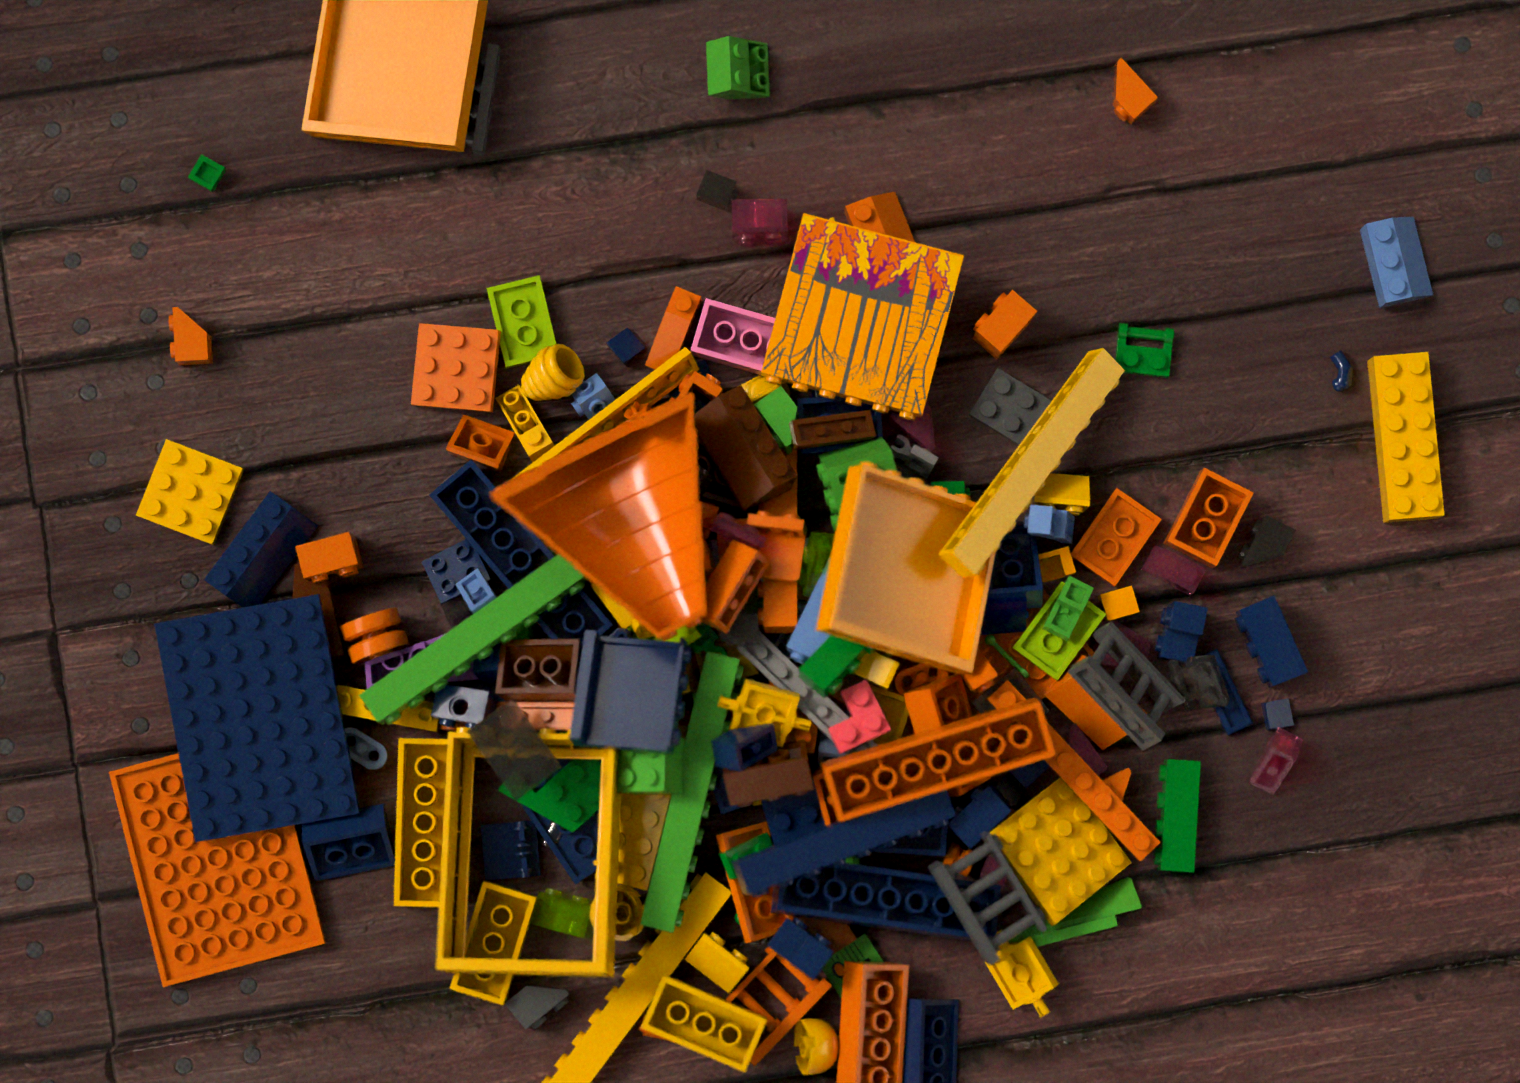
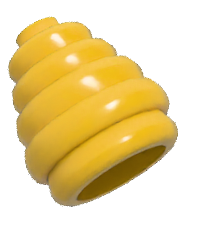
[521,344,585,401]

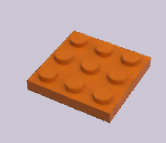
[411,323,501,413]

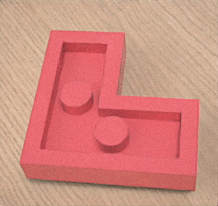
[828,680,891,755]

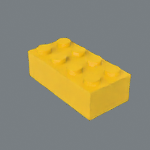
[450,881,538,1005]
[641,974,767,1072]

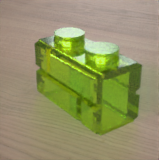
[530,887,591,939]

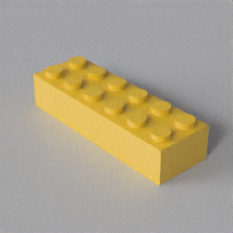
[1367,352,1445,523]
[394,738,448,907]

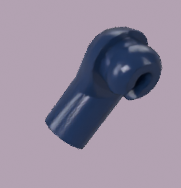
[1330,350,1354,392]

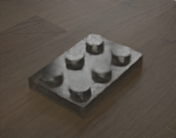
[467,698,562,800]

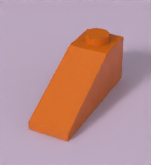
[645,286,702,370]

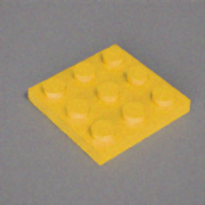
[136,439,244,545]

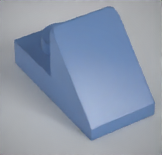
[455,568,498,614]

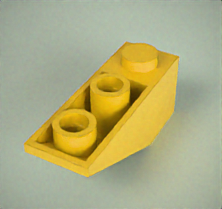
[495,385,554,463]

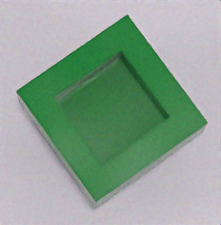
[188,154,227,193]

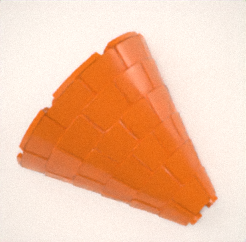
[489,392,707,641]

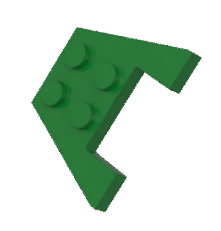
[498,731,601,833]

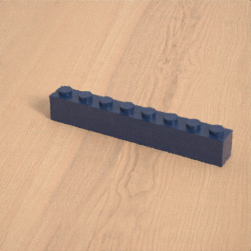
[732,789,956,897]

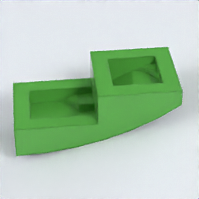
[1042,576,1094,641]

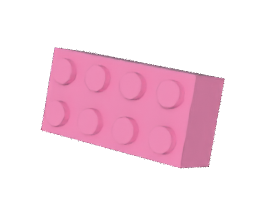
[690,298,775,375]

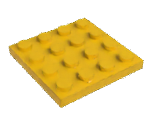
[988,777,1132,926]

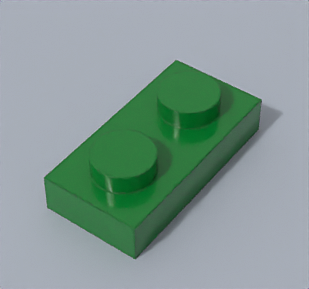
[719,832,773,880]

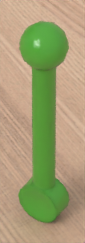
[985,635,1030,679]

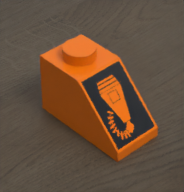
[1113,58,1158,124]

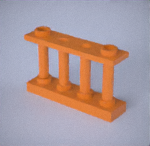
[724,946,832,1067]

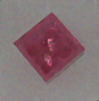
[732,199,788,246]

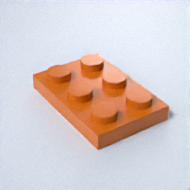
[1071,488,1162,587]

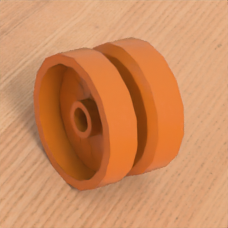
[340,607,410,664]

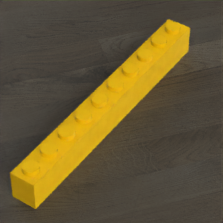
[938,348,1125,577]
[542,872,732,1083]

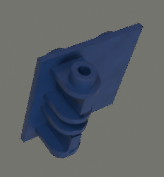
[421,539,491,605]
[481,821,540,881]

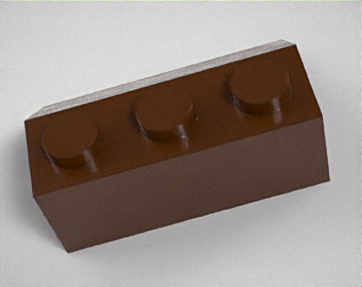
[495,639,583,702]
[723,739,813,807]

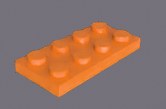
[716,821,793,943]

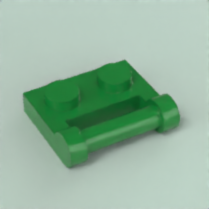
[1115,323,1174,378]

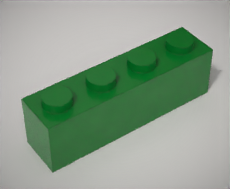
[799,635,876,699]
[1153,759,1201,873]

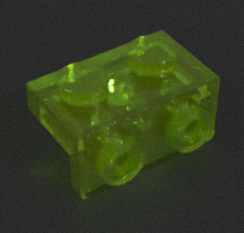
[797,532,835,597]

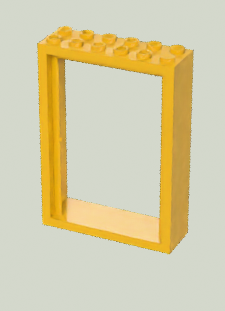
[436,727,621,977]

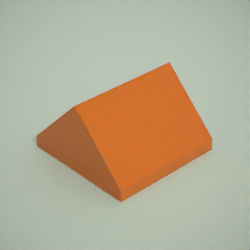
[446,414,515,473]

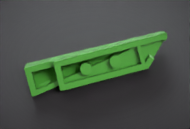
[1009,877,1142,947]

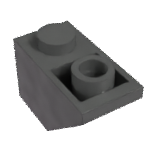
[505,984,570,1030]

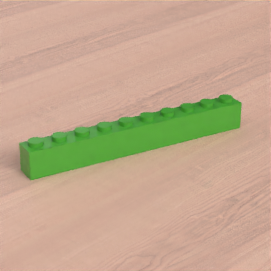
[359,554,589,725]
[640,651,744,933]

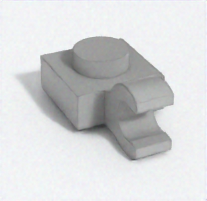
[890,435,939,479]

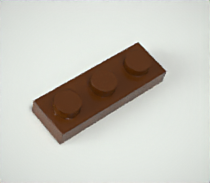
[789,410,876,450]

